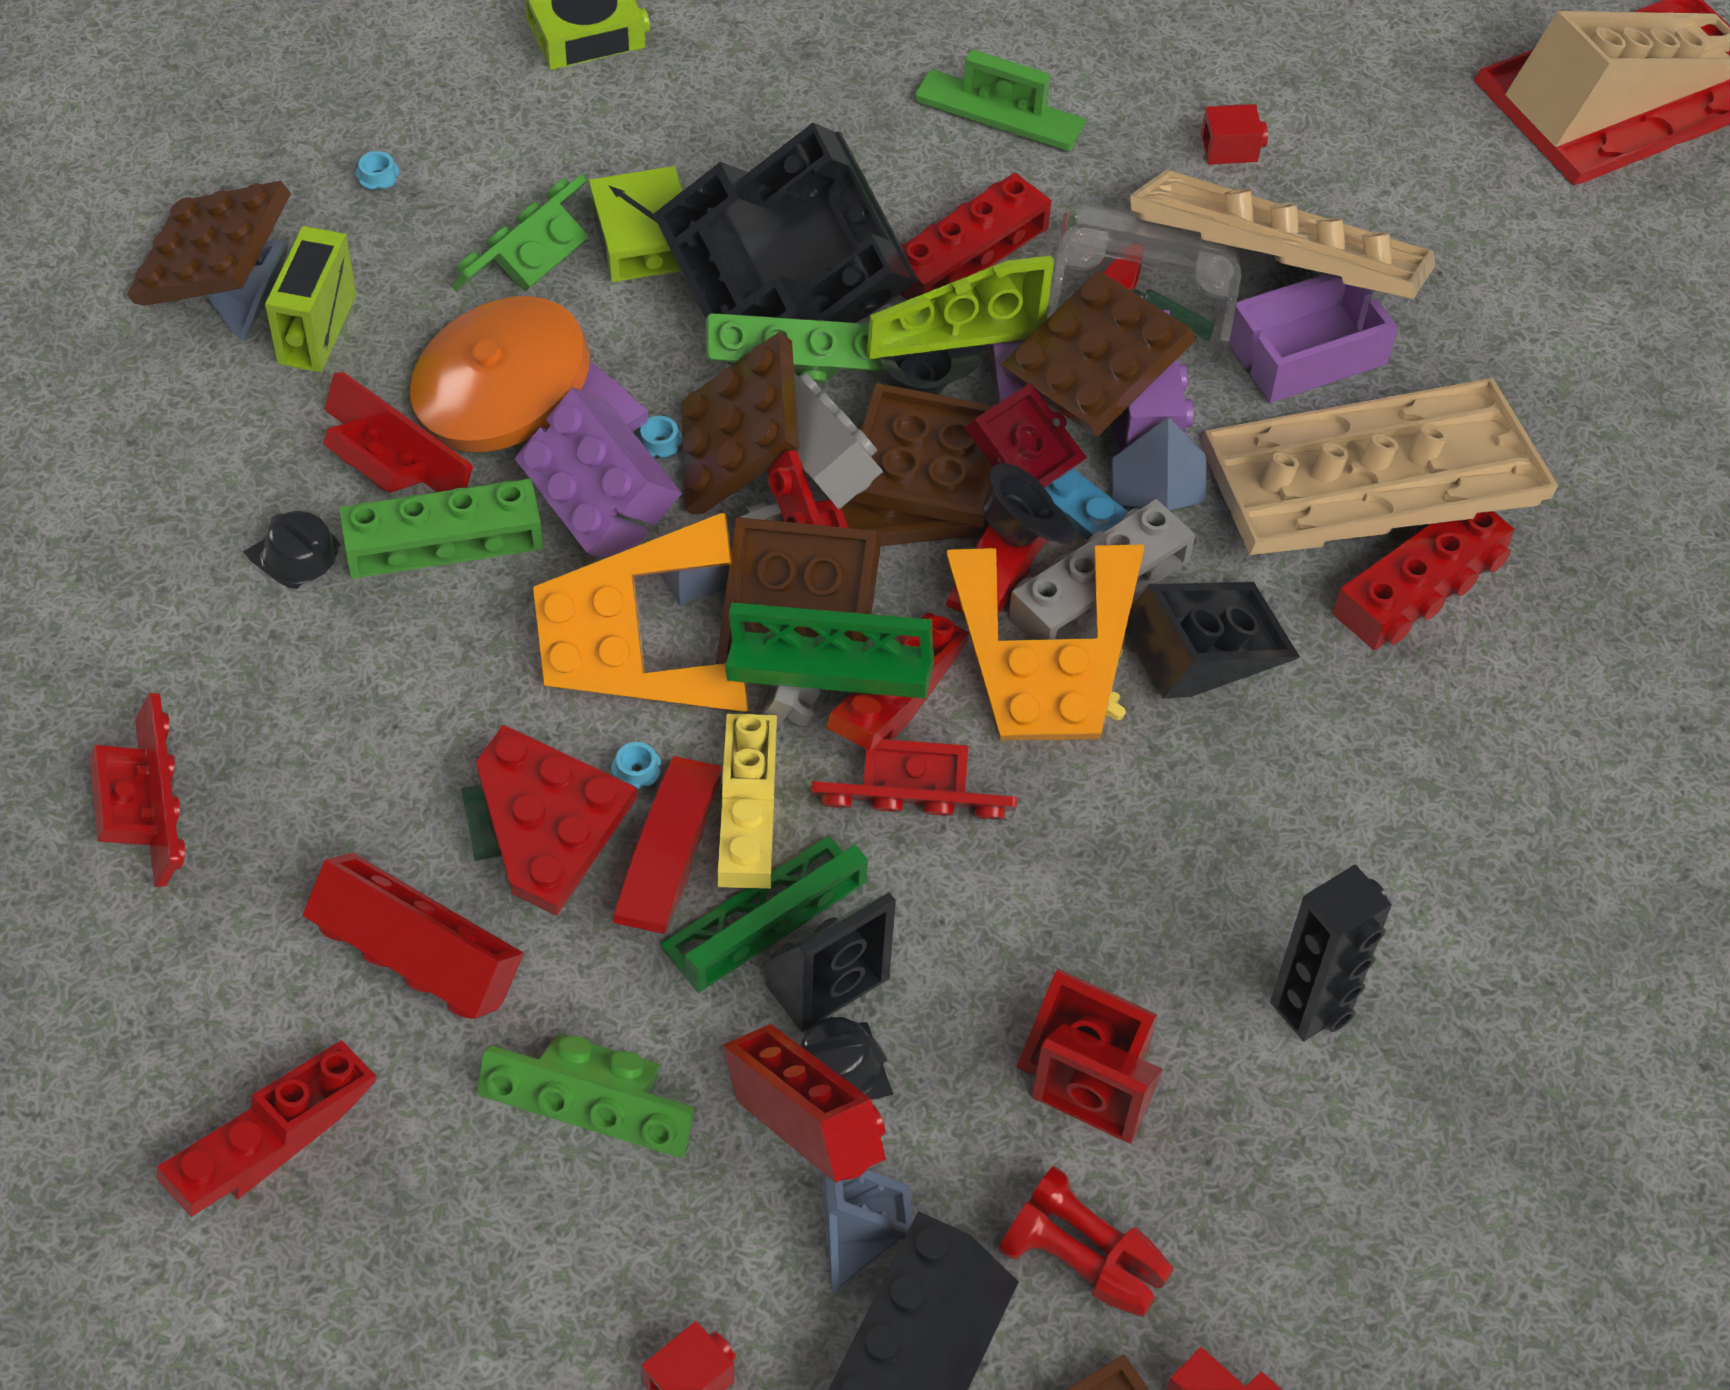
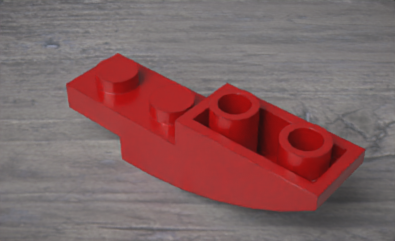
[826,612,970,751]
[157,1040,376,1217]

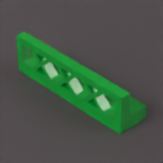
[725,603,934,699]
[661,835,868,993]

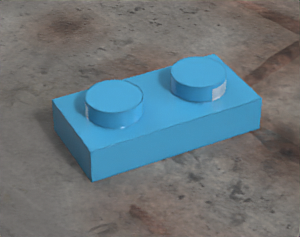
[1045,469,1128,540]

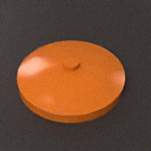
[410,296,590,452]

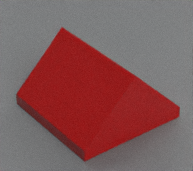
[1016,968,1157,1076]
[1032,1023,1164,1144]

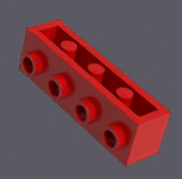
[900,172,1052,300]
[1333,511,1515,651]
[302,853,524,1019]
[722,1024,886,1183]

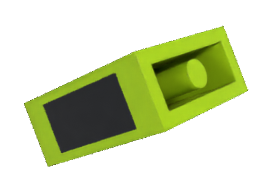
[524,0,650,70]
[589,166,683,282]
[265,226,357,373]

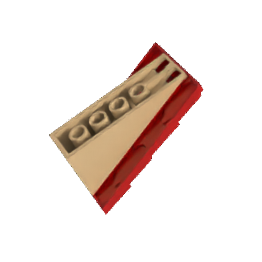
[1474,0,1730,186]

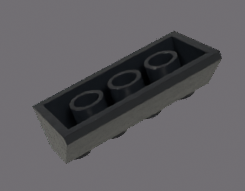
[828,1211,1019,1390]

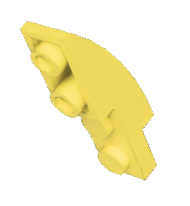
[718,714,777,889]

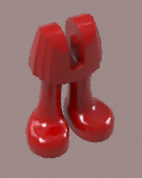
[998,1165,1174,1317]

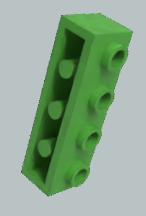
[339,478,543,579]

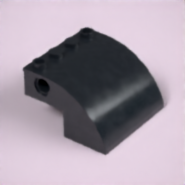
[653,122,919,365]

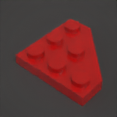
[476,724,637,916]

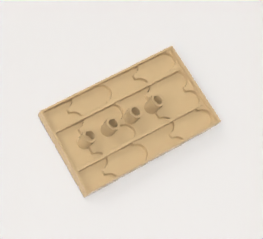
[1130,169,1435,299]
[1201,378,1559,555]

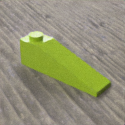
[867,256,1054,359]

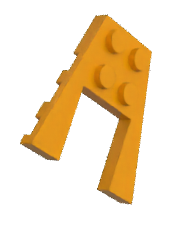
[533,513,749,712]
[947,544,1144,740]

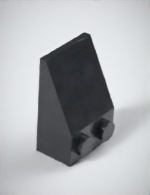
[1125,582,1300,699]
[766,892,896,1032]

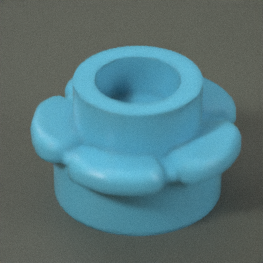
[356,151,399,190]
[637,416,683,459]
[611,742,661,790]

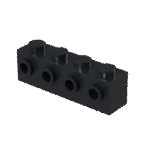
[1270,864,1392,1042]

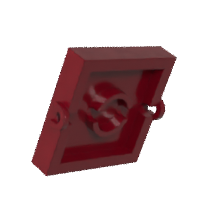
[965,382,1087,488]

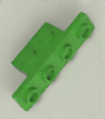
[915,49,1085,151]
[451,174,589,292]
[706,313,884,386]
[477,1033,695,1158]

